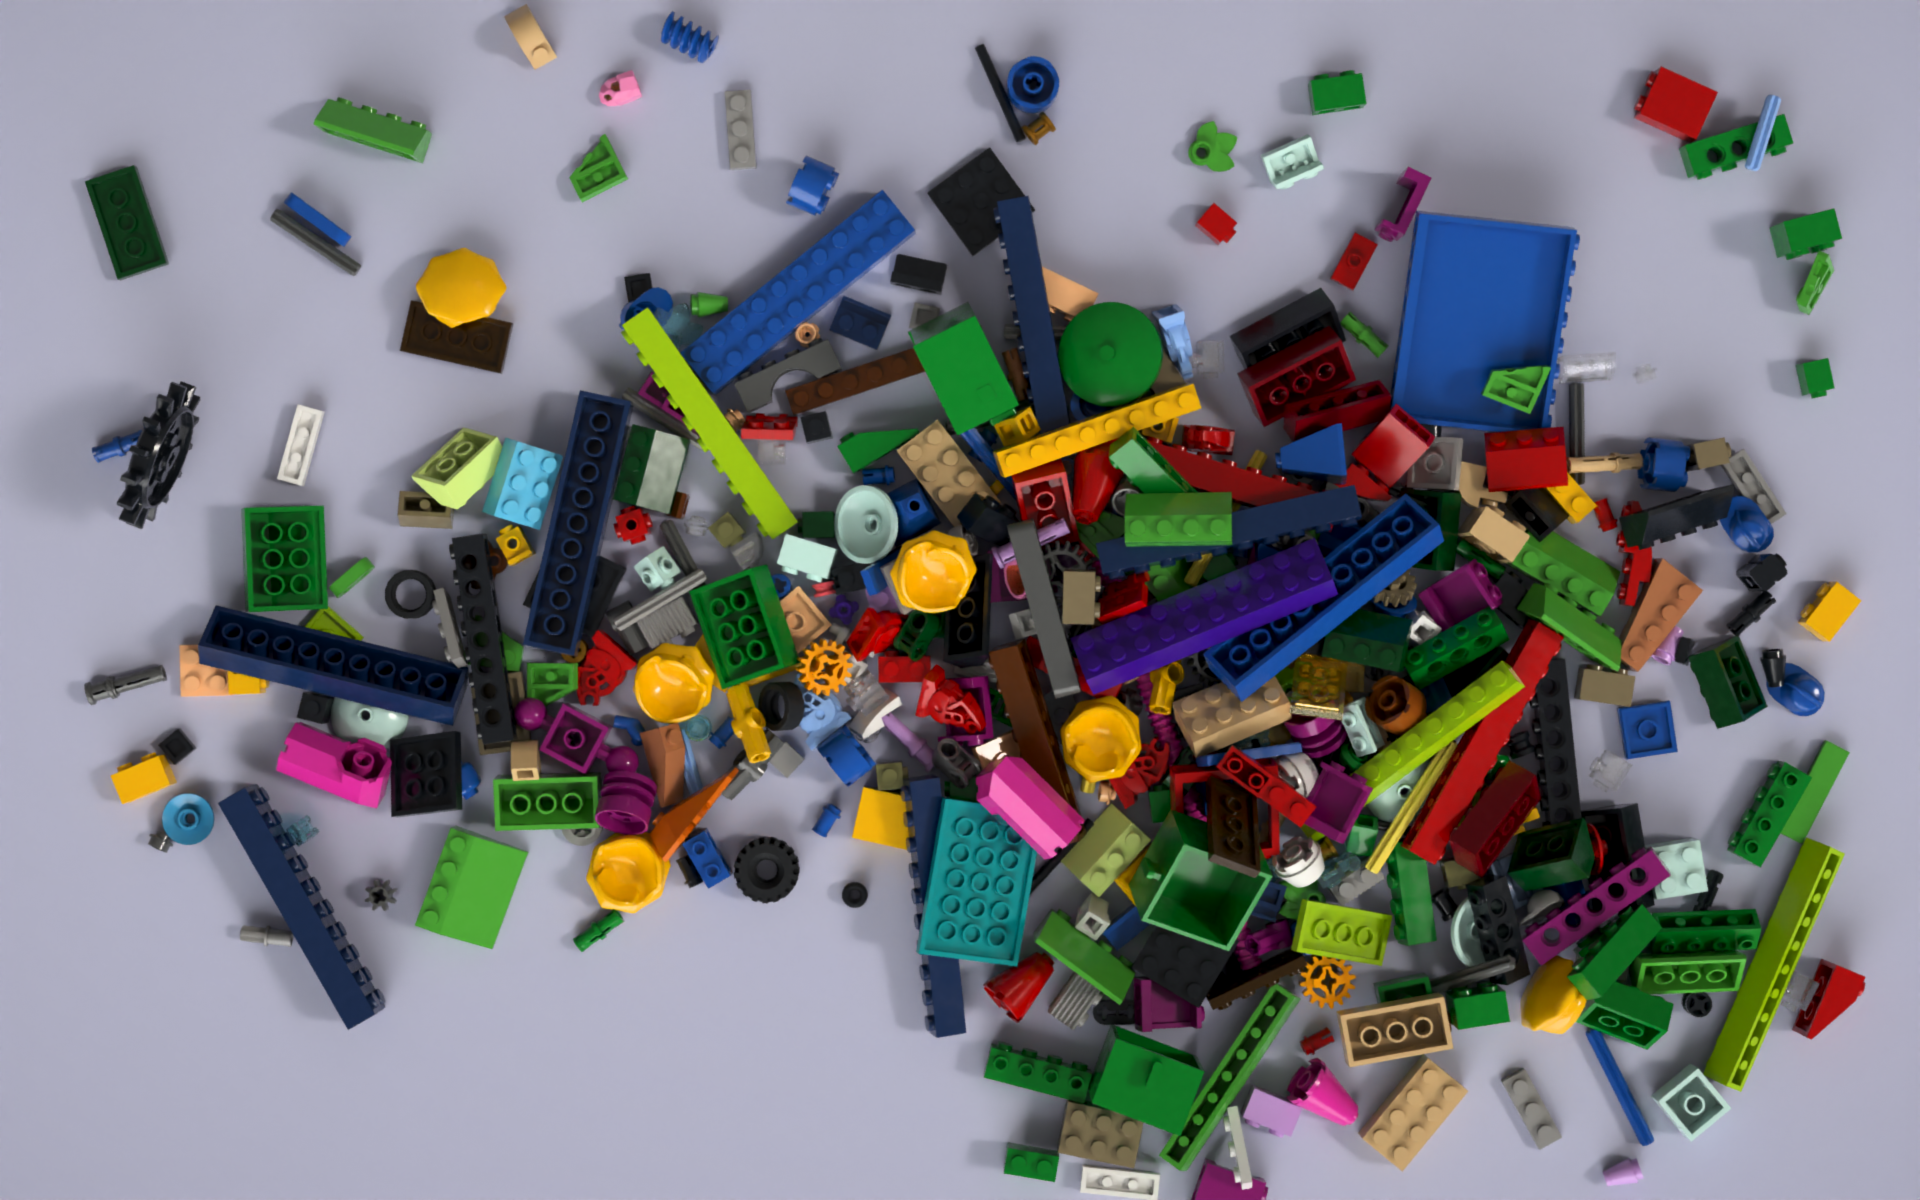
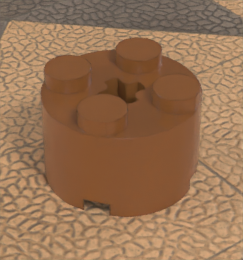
[1365,675,1427,736]

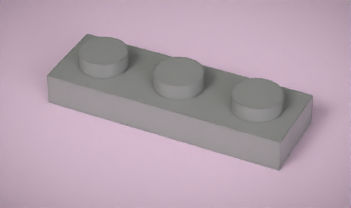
[725,90,756,170]
[1721,449,1786,524]
[432,587,468,668]
[1501,1068,1562,1150]

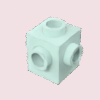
[634,546,681,592]

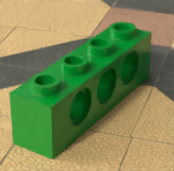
[1679,114,1793,180]
[1404,606,1510,690]

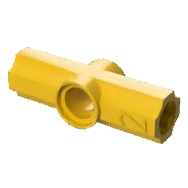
[1149,659,1184,715]
[726,684,771,763]

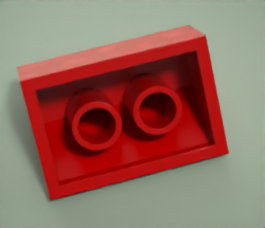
[1484,426,1568,492]

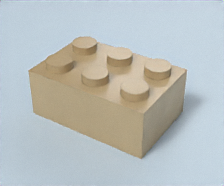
[1458,505,1530,563]

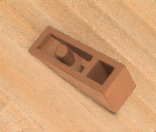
[640,723,685,808]

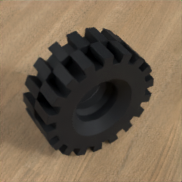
[734,837,800,904]

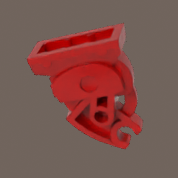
[1181,425,1235,456]
[846,608,909,662]
[577,629,638,706]
[915,664,986,735]
[1109,737,1171,809]

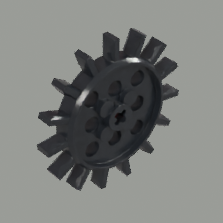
[117,381,201,529]

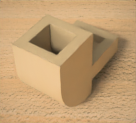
[504,4,557,70]
[1455,461,1508,508]
[511,740,541,781]

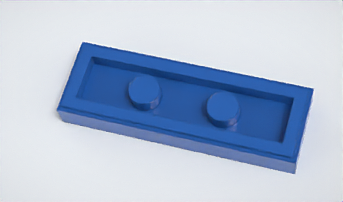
[860,546,902,596]

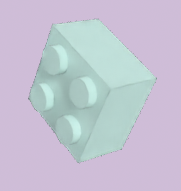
[777,534,838,583]
[1645,837,1708,900]
[1651,1063,1731,1141]

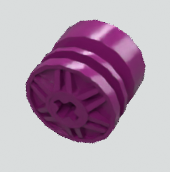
[1283,690,1348,758]
[595,771,657,835]

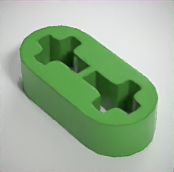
[329,557,375,598]

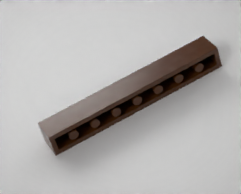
[989,639,1087,844]

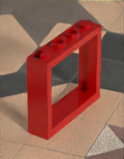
[1170,758,1280,859]

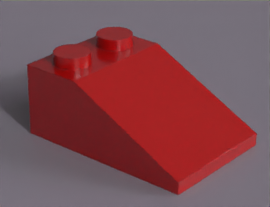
[1011,459,1079,550]
[1792,959,1865,1040]

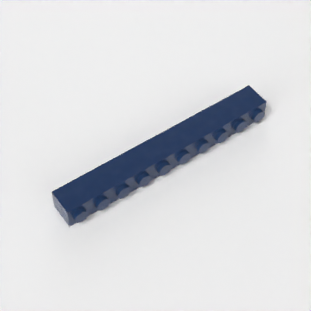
[993,196,1075,455]
[1096,485,1362,580]
[901,774,966,1038]

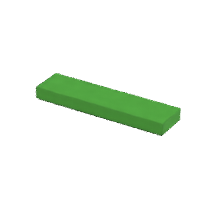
[1780,740,1850,844]

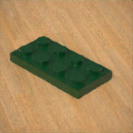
[85,165,169,281]

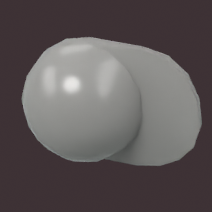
[1518,889,1565,927]

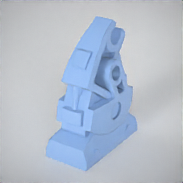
[1152,304,1193,380]
[794,674,854,750]

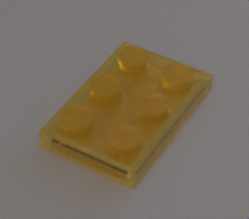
[1289,654,1348,721]

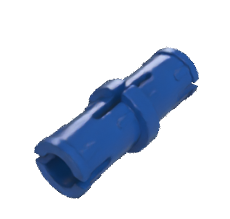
[92,430,142,463]

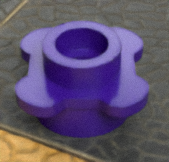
[829,594,859,625]

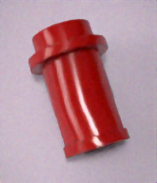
[1594,498,1618,532]
[1300,1027,1335,1055]

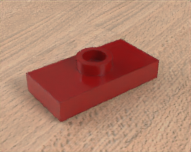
[1330,232,1378,291]

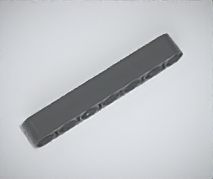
[1007,518,1081,699]

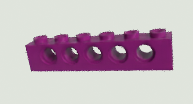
[1522,847,1671,966]

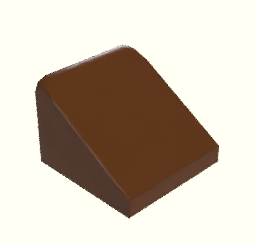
[665,492,690,520]

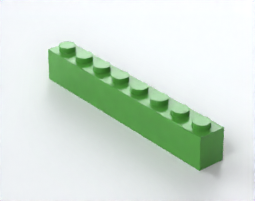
[1159,983,1301,1171]

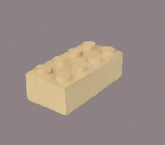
[897,419,1001,527]
[1172,676,1292,758]
[1336,992,1454,1067]
[1358,1054,1468,1172]

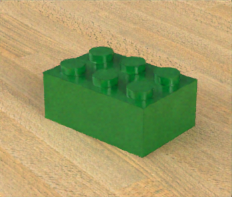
[1576,981,1673,1050]

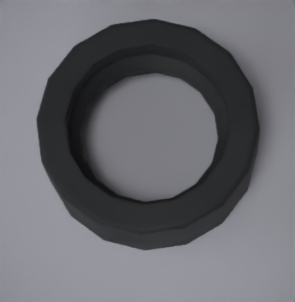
[385,570,436,619]
[758,682,804,731]

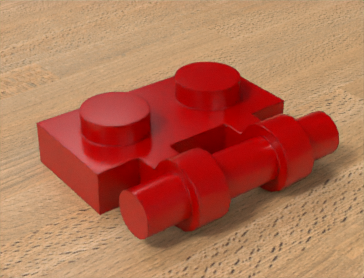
[741,413,798,440]
[1097,572,1150,624]

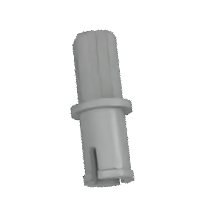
[240,925,293,947]

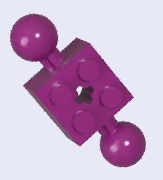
[514,697,639,774]

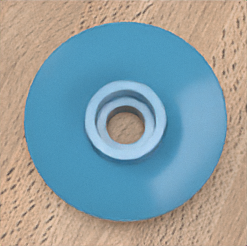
[162,793,214,845]

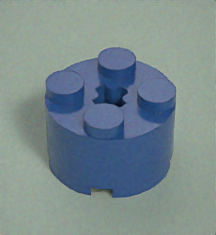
[1007,56,1059,114]
[786,155,839,216]
[1637,437,1690,492]
[816,725,876,787]

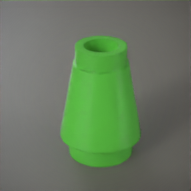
[690,292,728,318]

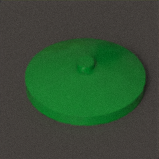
[1058,302,1163,407]

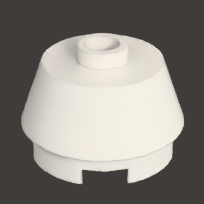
[1274,752,1319,798]
[1272,836,1325,888]

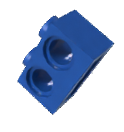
[682,829,733,889]

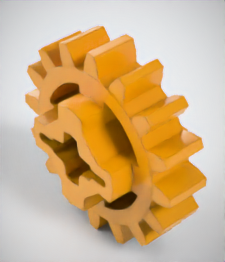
[796,638,853,696]
[1299,955,1356,1009]

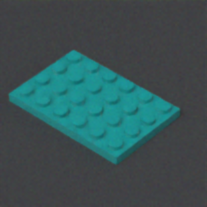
[916,797,1037,966]

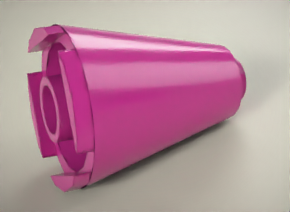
[1286,1058,1358,1126]

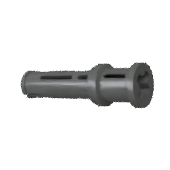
[84,665,167,705]

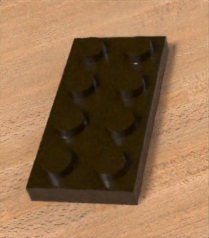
[400,300,513,374]
[1206,776,1261,878]
[1206,948,1307,1010]

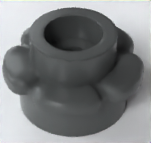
[148,831,173,853]

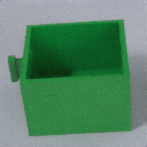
[908,302,1019,436]
[1129,809,1273,951]
[1088,1025,1205,1136]

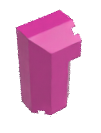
[276,722,392,808]
[976,756,1085,860]

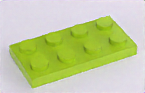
[1291,899,1393,966]

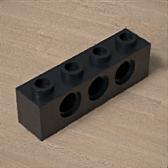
[1466,874,1531,985]

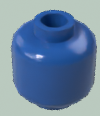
[461,761,481,800]

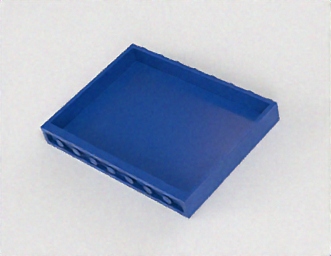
[1390,210,1580,432]

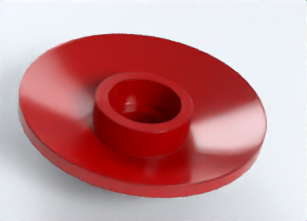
[1587,823,1608,875]

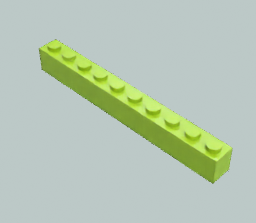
[621,307,798,540]
[1301,661,1525,842]
[1703,837,1845,1092]

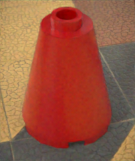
[1073,449,1125,525]
[983,952,1054,1023]

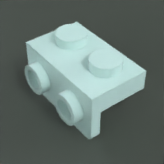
[1261,135,1324,189]
[1337,697,1385,757]

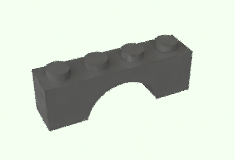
[734,338,842,413]

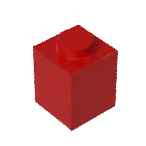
[1195,203,1237,245]

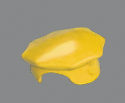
[416,248,507,328]
[890,530,977,613]
[633,643,715,724]
[1060,696,1142,783]
[586,832,671,913]
[1520,955,1587,1034]

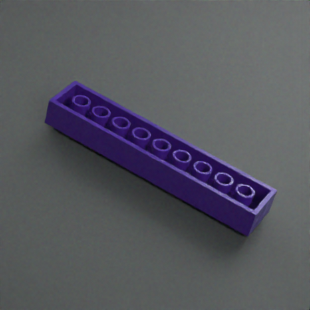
[1070,538,1338,695]

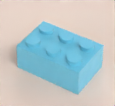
[482,437,563,530]

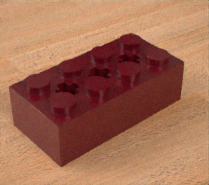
[1237,326,1356,427]
[1449,760,1541,878]

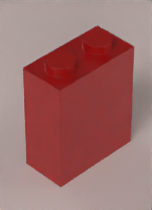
[1634,66,1718,143]
[1351,404,1435,488]

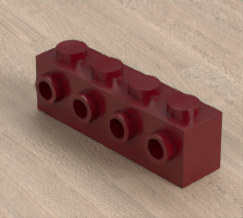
[1283,379,1391,442]

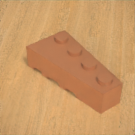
[1619,558,1703,672]

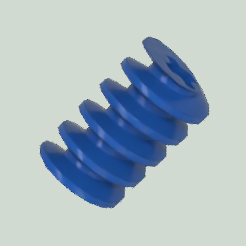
[661,11,719,63]

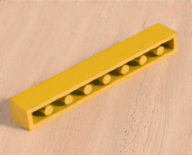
[992,383,1201,478]

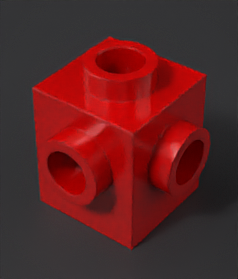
[613,506,653,545]

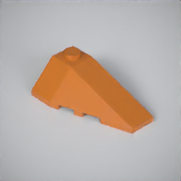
[650,767,739,862]

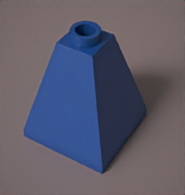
[1275,423,1347,485]
[887,478,941,547]

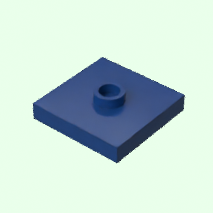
[1617,700,1678,760]

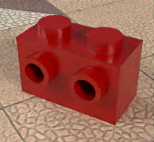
[878,651,931,683]

